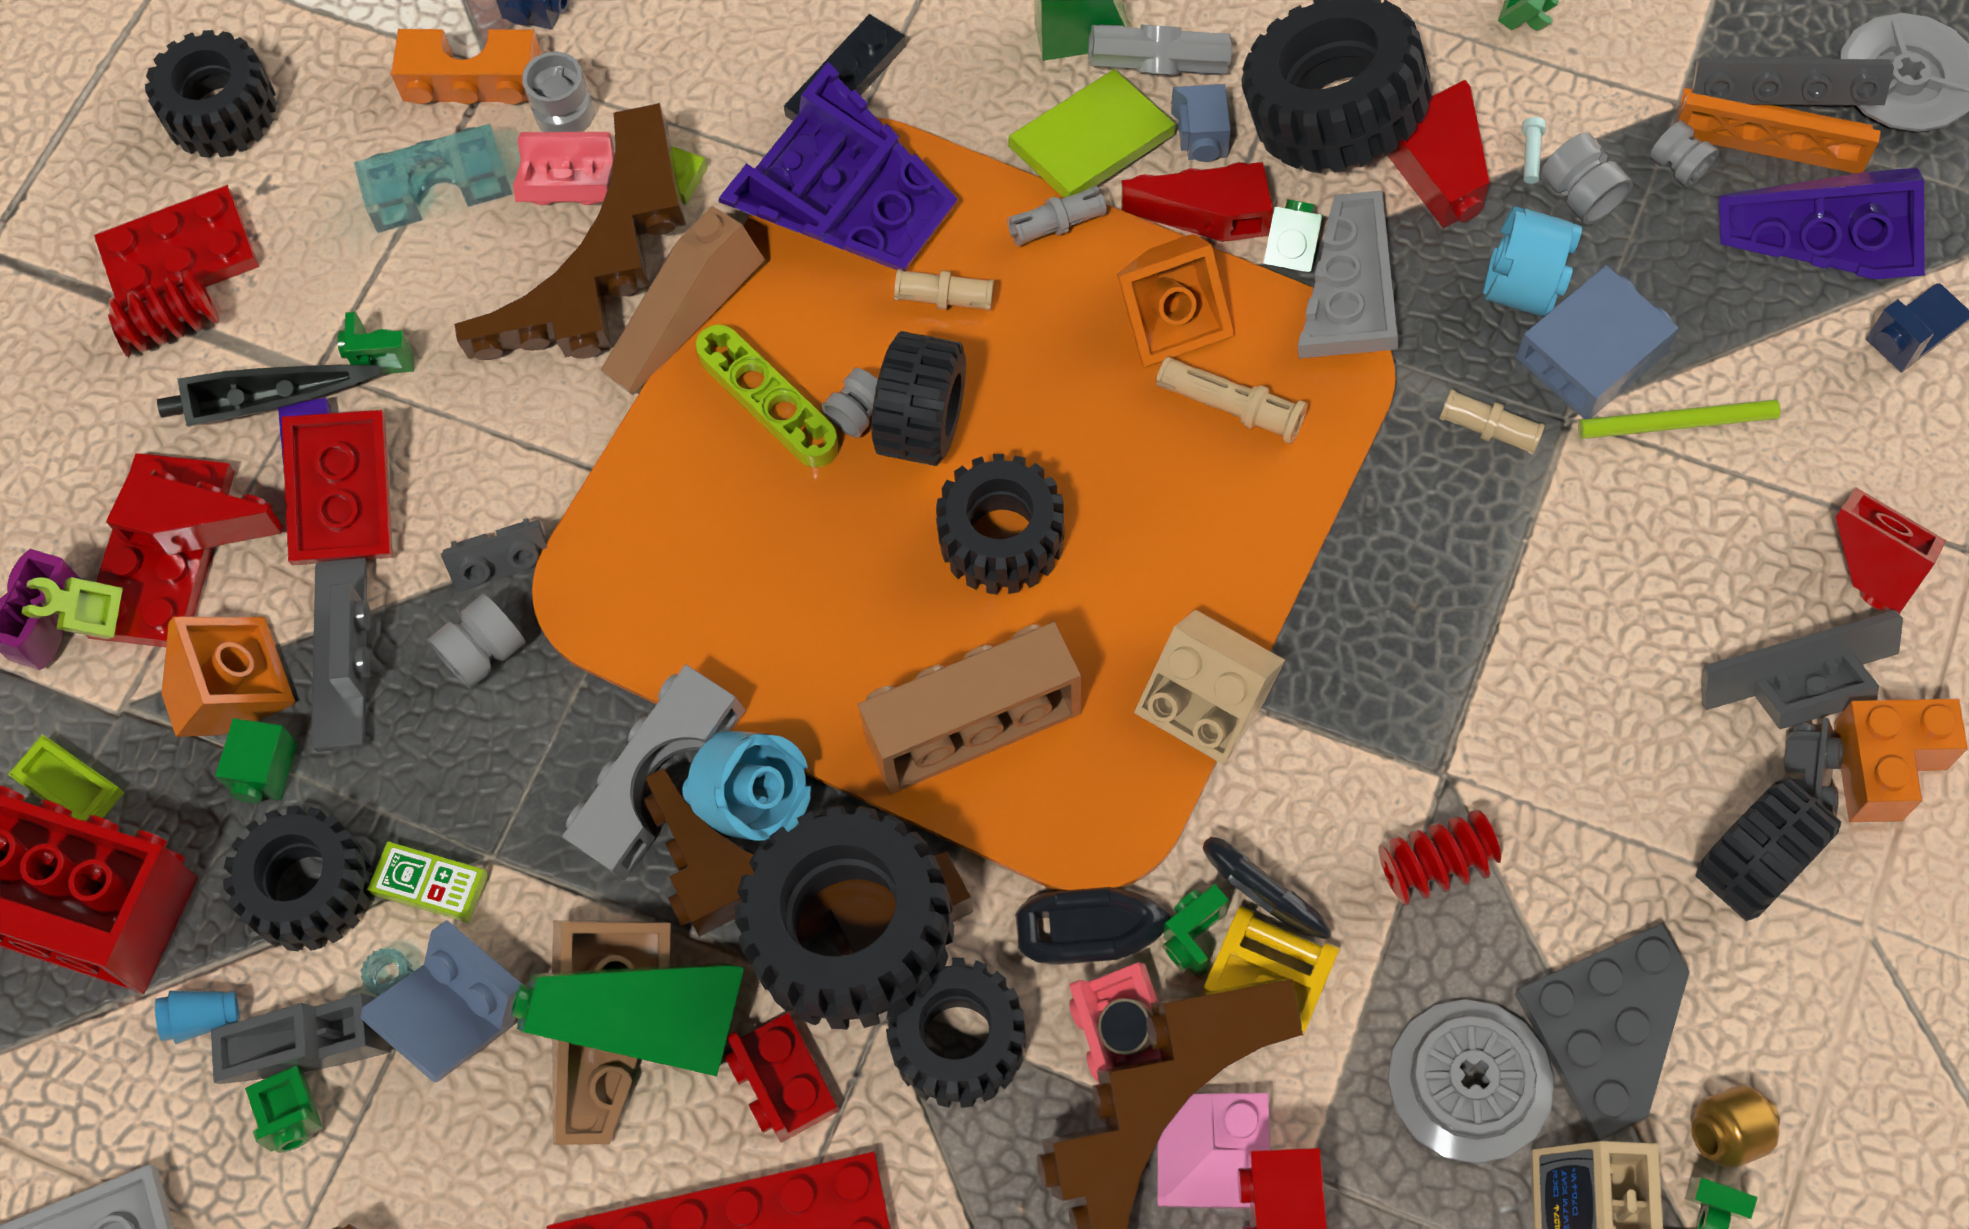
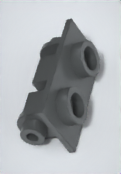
[441,517,547,592]
[1783,718,1844,817]

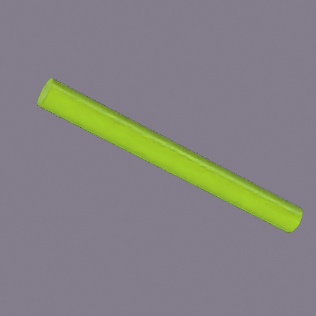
[1578,399,1781,439]

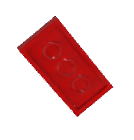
[86,453,235,648]

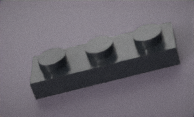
[784,14,906,121]

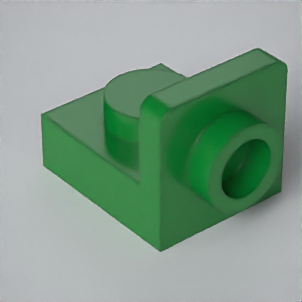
[338,311,414,374]

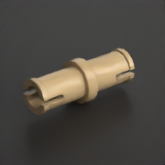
[894,269,994,311]
[1439,389,1545,455]

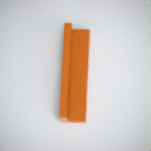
[1675,88,1881,174]

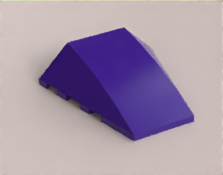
[718,62,958,271]

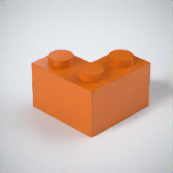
[1833,699,1968,822]

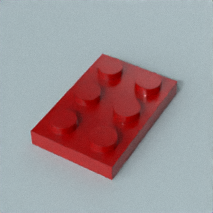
[94,185,260,308]
[282,410,393,566]

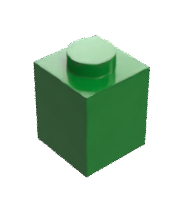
[215,718,298,804]

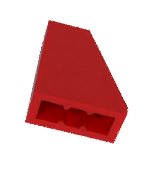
[1387,79,1490,229]

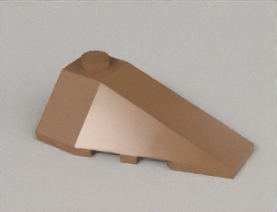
[601,206,765,395]
[552,920,671,1145]

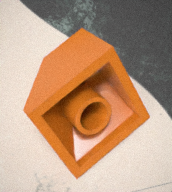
[1117,234,1234,368]
[161,617,295,737]

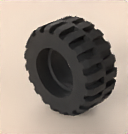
[1241,0,1432,173]
[735,806,954,1030]

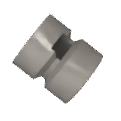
[522,51,594,132]
[1541,133,1634,225]
[427,594,526,689]

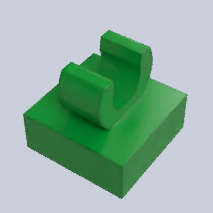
[1498,0,1559,31]
[1685,1177,1758,1229]

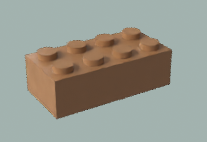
[858,622,1081,795]

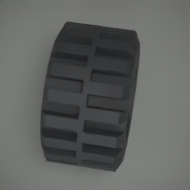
[145,30,277,158]
[871,331,966,466]
[936,454,1064,594]
[1695,776,1842,921]
[223,806,372,952]
[886,957,1026,1108]

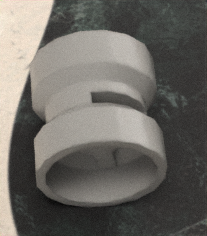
[1650,120,1719,187]
[822,368,878,438]

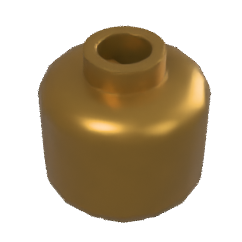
[1691,1085,1780,1168]

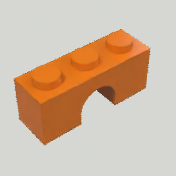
[391,29,542,104]

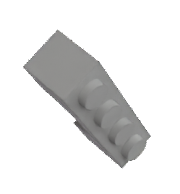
[562,664,746,881]

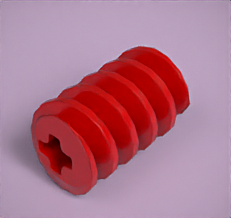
[108,270,220,358]
[1378,810,1501,906]

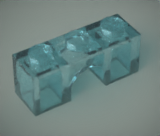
[354,124,513,233]

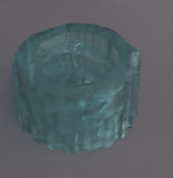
[361,948,414,996]

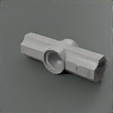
[1088,24,1232,75]

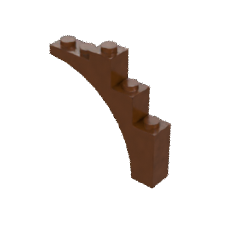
[454,103,686,360]
[644,768,973,956]
[1037,979,1303,1229]

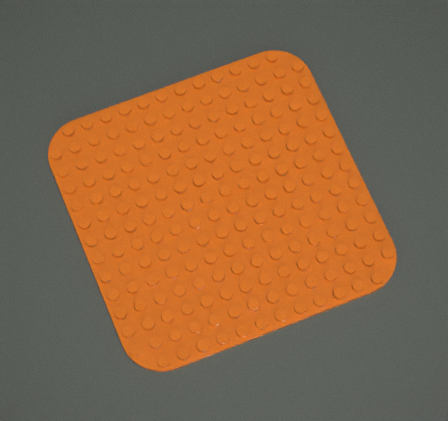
[532,117,1396,891]

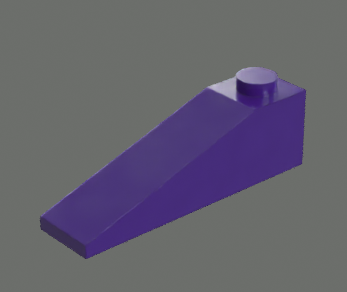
[1719,168,1925,279]

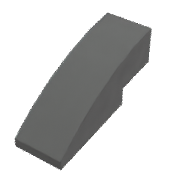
[211,993,390,1084]

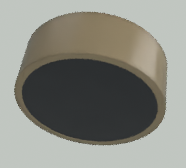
[1098,998,1153,1055]

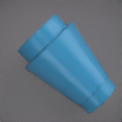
[155,991,240,1044]

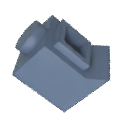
[1171,84,1230,162]

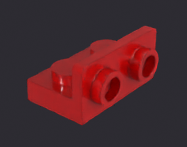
[724,1012,839,1143]

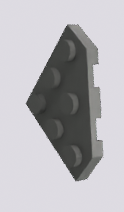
[1515,924,1690,1142]

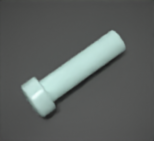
[1522,117,1546,184]

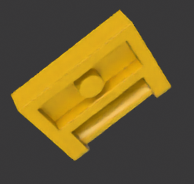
[1202,905,1340,1037]

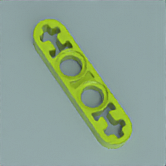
[696,324,839,468]

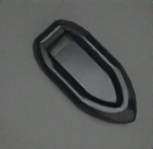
[1202,837,1331,939]
[1015,887,1171,965]

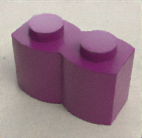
[0,549,81,670]

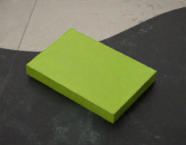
[1008,69,1176,198]

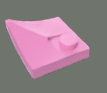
[1157,1093,1270,1209]

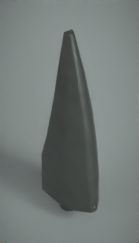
[157,365,382,427]

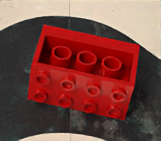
[0,785,198,994]

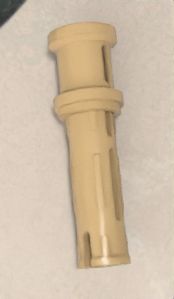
[1156,356,1308,444]

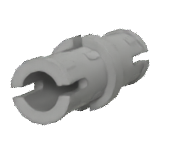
[1007,186,1106,246]

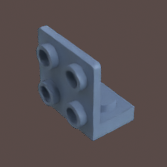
[360,920,522,1082]

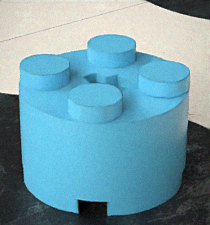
[1483,206,1582,316]
[683,731,811,841]

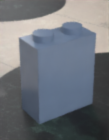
[1516,265,1679,419]

